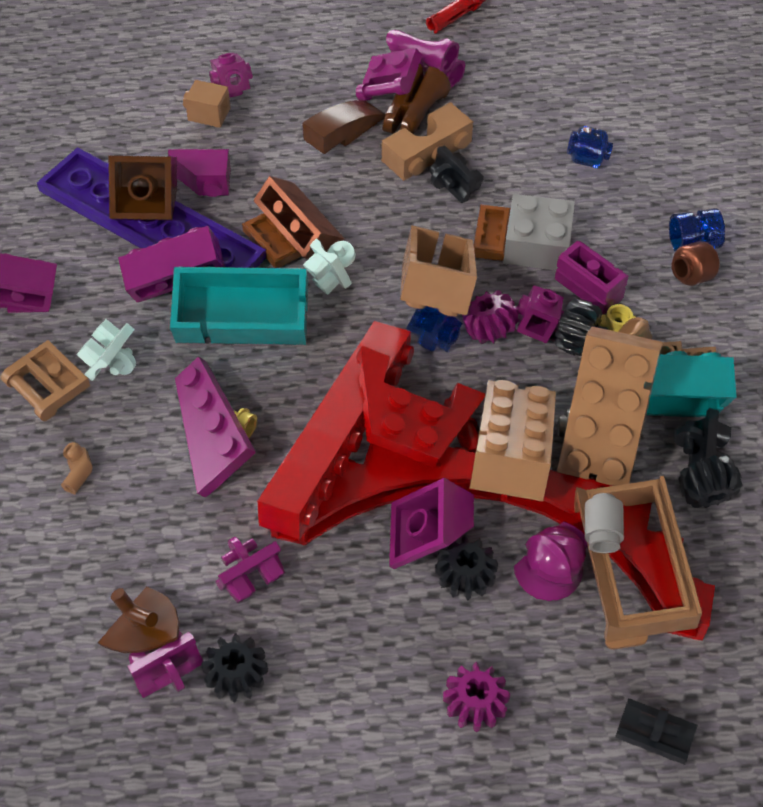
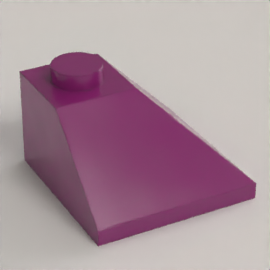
[389,478,474,569]

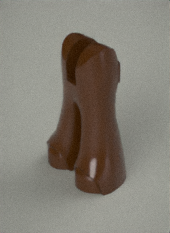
[382,64,451,134]

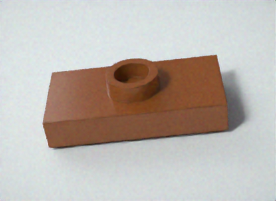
[474,204,511,261]
[242,213,302,268]

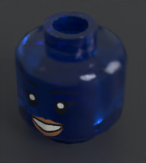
[567,126,613,168]

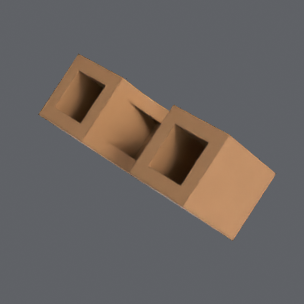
[382,102,473,181]

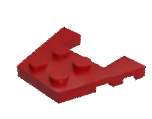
[356,345,485,467]

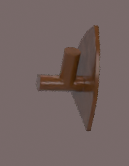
[97,587,180,653]

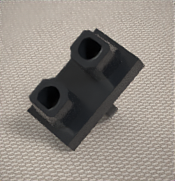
[429,146,484,203]
[674,408,732,467]
[615,698,698,765]

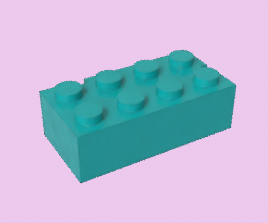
[170,267,309,345]
[644,351,737,417]

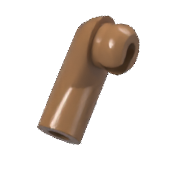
[61,442,93,495]

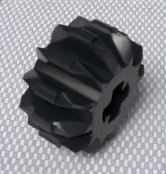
[555,298,602,356]
[678,455,743,508]
[435,535,498,601]
[201,633,268,703]

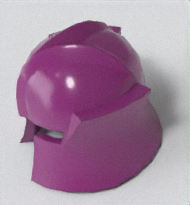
[513,522,588,601]

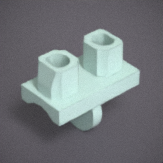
[303,238,356,295]
[76,319,136,381]

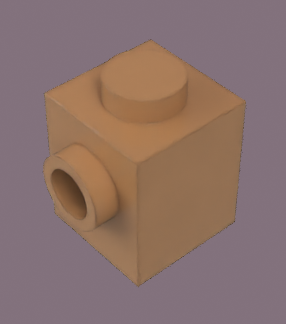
[183,80,231,128]

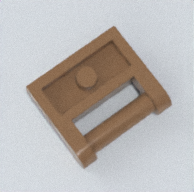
[1,340,90,421]

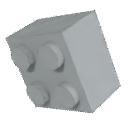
[503,194,575,270]

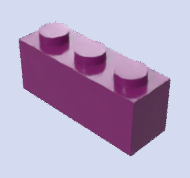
[118,226,225,302]

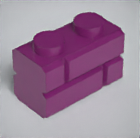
[555,240,629,315]

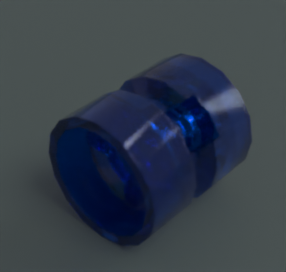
[669,208,725,252]

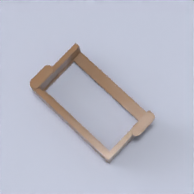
[574,476,702,650]

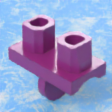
[215,537,285,603]
[127,631,203,698]

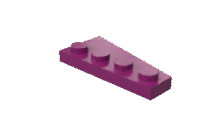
[175,356,256,497]

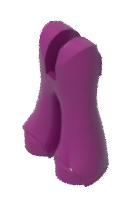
[386,30,466,88]

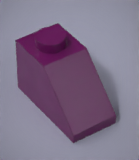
[168,149,231,197]

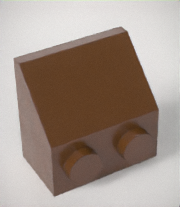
[108,156,177,220]

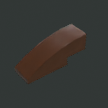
[303,100,385,154]

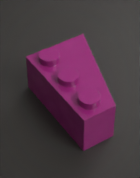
[0,253,57,313]

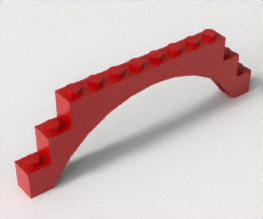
[270,443,715,641]

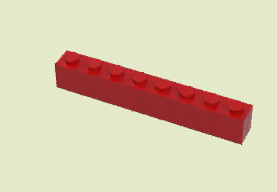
[257,321,414,540]

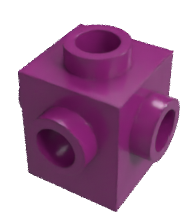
[209,53,253,97]
[516,285,564,343]

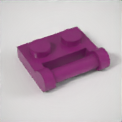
[356,48,422,101]

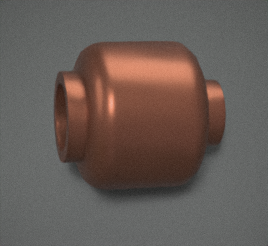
[671,241,720,286]

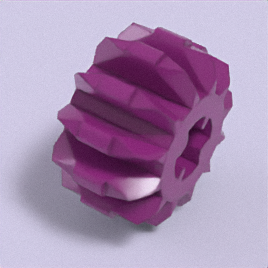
[462,290,519,344]
[443,661,510,733]

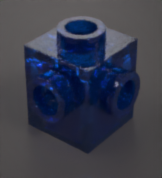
[406,306,463,352]

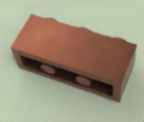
[253,176,345,259]

